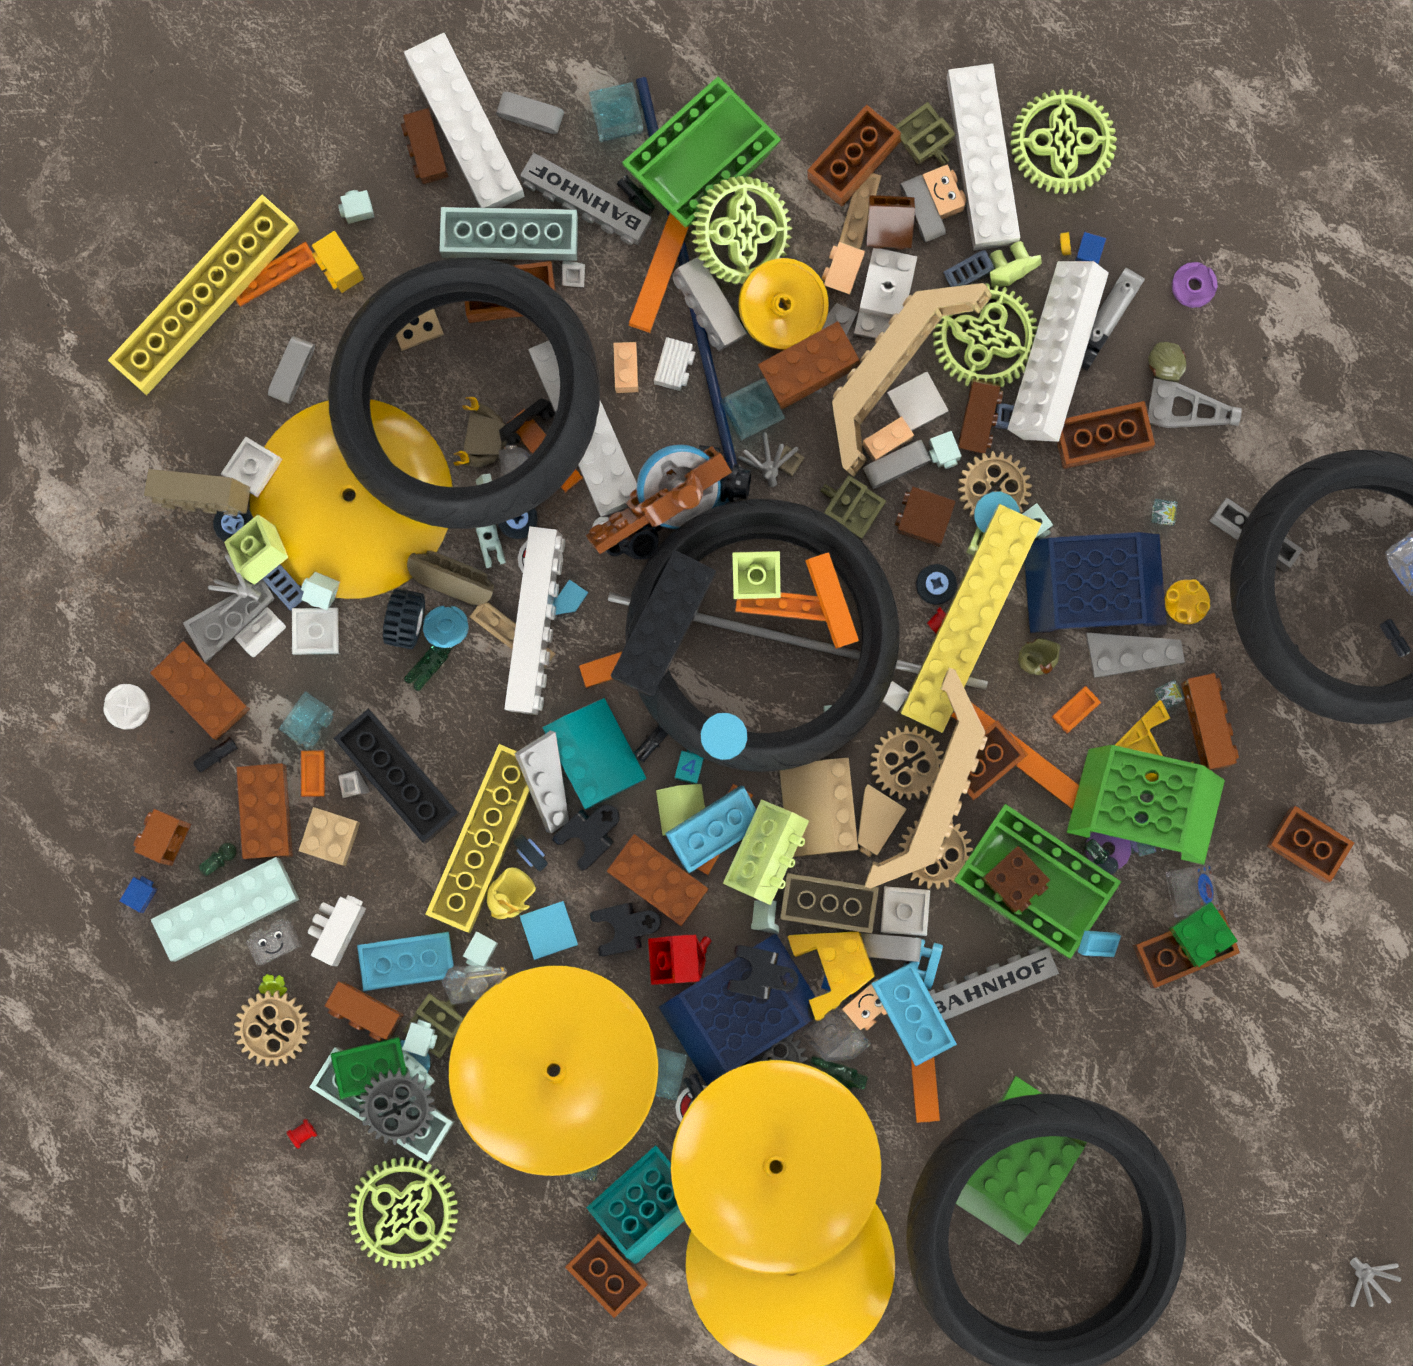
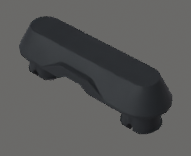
[499,398,555,447]

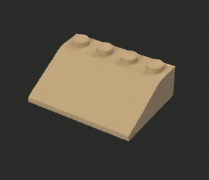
[780,758,858,857]

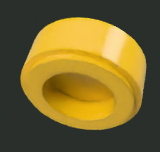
[1060,232,1071,256]

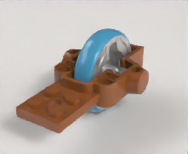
[585,445,732,554]

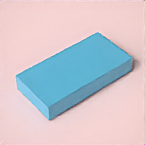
[1078,931,1121,957]

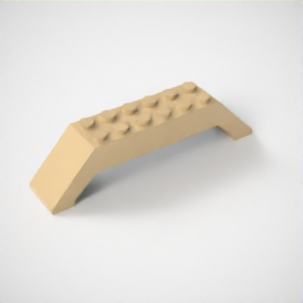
[832,283,992,477]
[865,667,988,888]

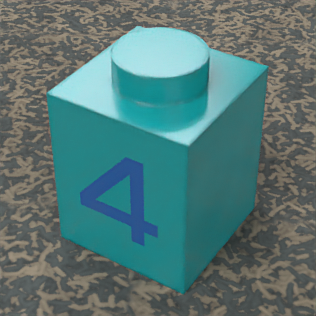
[675,750,704,784]

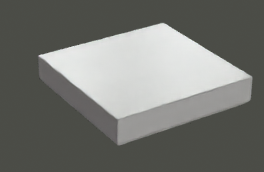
[887,372,949,431]
[221,437,283,497]
[292,608,339,655]
[880,886,930,936]

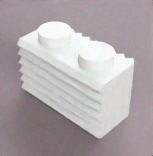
[654,337,696,391]

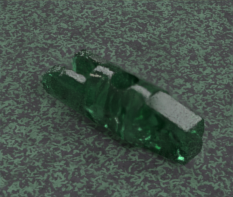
[404,645,454,692]
[811,1056,868,1090]

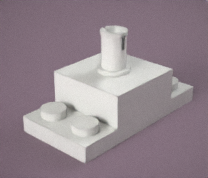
[854,248,917,340]

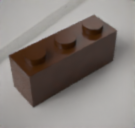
[401,108,449,184]
[958,379,1003,453]

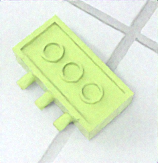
[723,799,809,905]

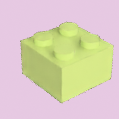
[224,515,288,585]

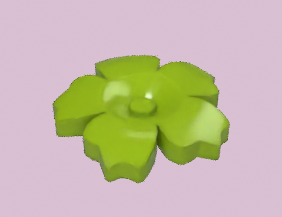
[258,974,287,997]

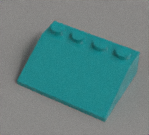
[542,698,647,810]
[586,1145,685,1265]

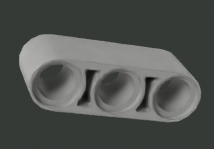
[496,92,564,134]
[900,175,946,243]
[268,336,315,404]
[863,440,932,489]
[860,933,922,962]

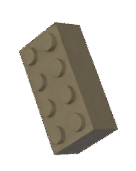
[144,469,251,517]
[780,873,879,934]

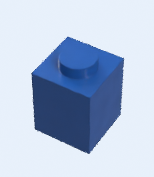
[1075,232,1106,264]
[120,876,157,913]

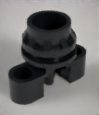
[698,445,752,502]
[606,523,663,560]

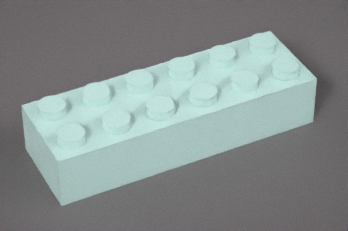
[440,207,578,261]
[151,857,300,962]
[309,1047,455,1162]

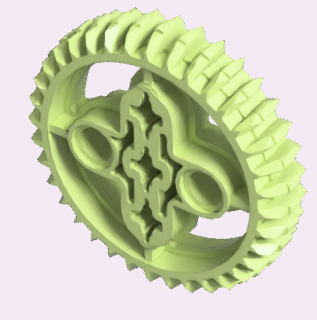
[1010,89,1117,194]
[691,176,792,284]
[933,284,1038,387]
[348,1157,458,1269]

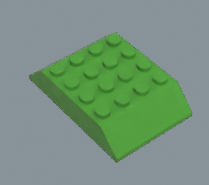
[622,77,781,228]
[954,804,1121,959]
[956,1076,1087,1245]

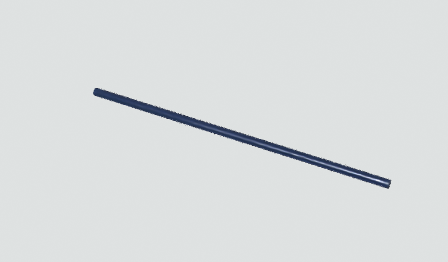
[636,77,737,468]

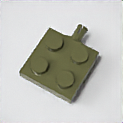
[894,102,956,166]
[820,475,886,540]
[403,991,464,1059]

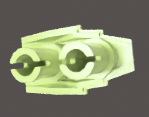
[989,241,1042,288]

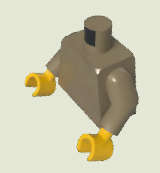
[453,397,517,468]

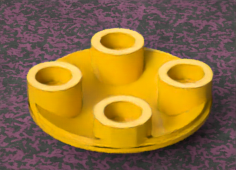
[1165,579,1210,624]

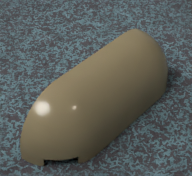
[407,551,494,605]

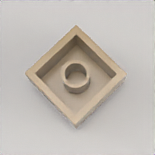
[299,807,360,866]

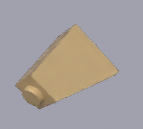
[857,784,906,857]

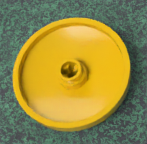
[739,258,829,350]

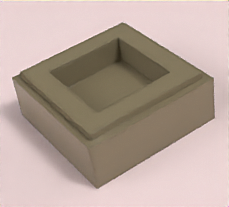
[779,445,805,477]

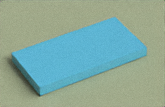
[665,785,756,873]
[357,932,456,991]
[871,962,957,1066]

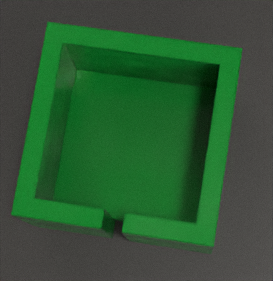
[1169,902,1238,967]

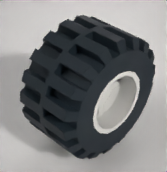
[383,588,425,650]

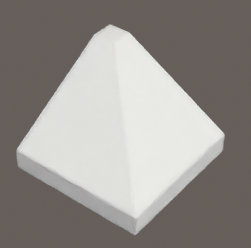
[562,261,585,287]
[882,681,909,712]
[338,771,369,798]

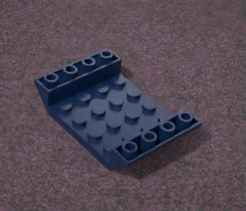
[1024,532,1167,633]
[659,934,816,1086]

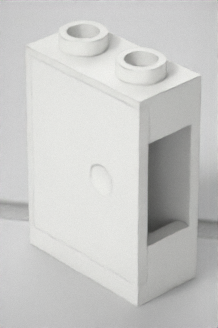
[308,895,366,966]

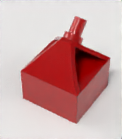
[648,935,712,985]

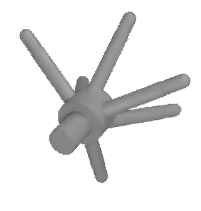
[738,432,798,487]
[208,554,262,615]
[1350,1257,1401,1307]

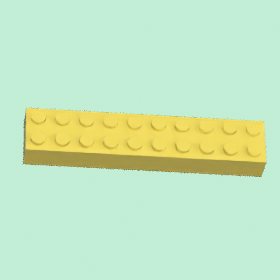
[108,195,299,396]
[900,504,1042,733]

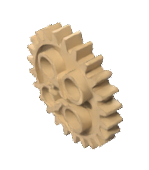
[957,451,1032,517]
[870,726,944,801]
[898,819,973,890]
[234,990,310,1066]

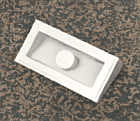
[234,607,286,657]

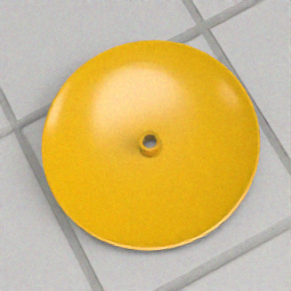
[250,399,452,599]
[449,966,658,1176]
[671,1060,881,1275]
[686,1160,895,1366]

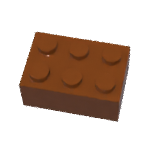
[967,720,1028,800]
[1266,806,1354,883]
[134,809,192,866]
[325,981,404,1042]
[565,1232,648,1318]

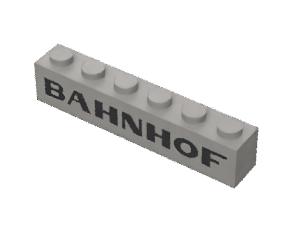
[520,152,652,246]
[929,946,1059,1020]

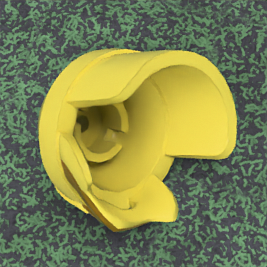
[487,867,536,919]

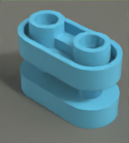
[903,937,943,990]

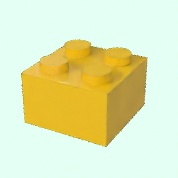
[312,231,364,293]

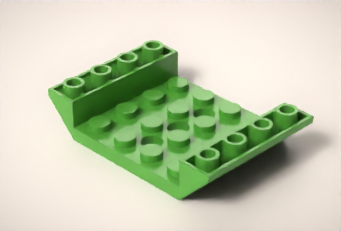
[1067,745,1225,865]

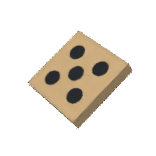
[396,309,444,351]

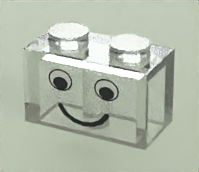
[246,919,302,966]

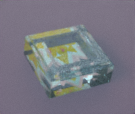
[1151,499,1178,526]
[1154,679,1185,709]

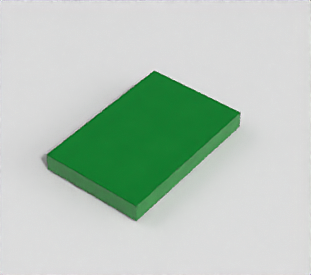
[330,1037,407,1100]

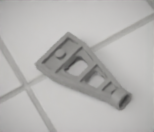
[1148,378,1242,428]

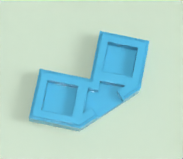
[553,580,588,615]

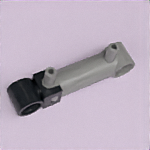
[1081,267,1145,371]

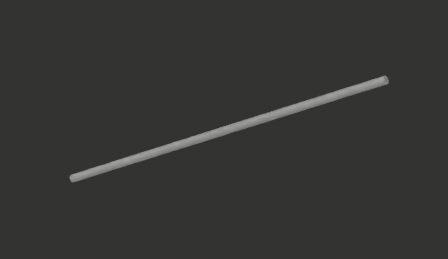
[608,592,988,690]

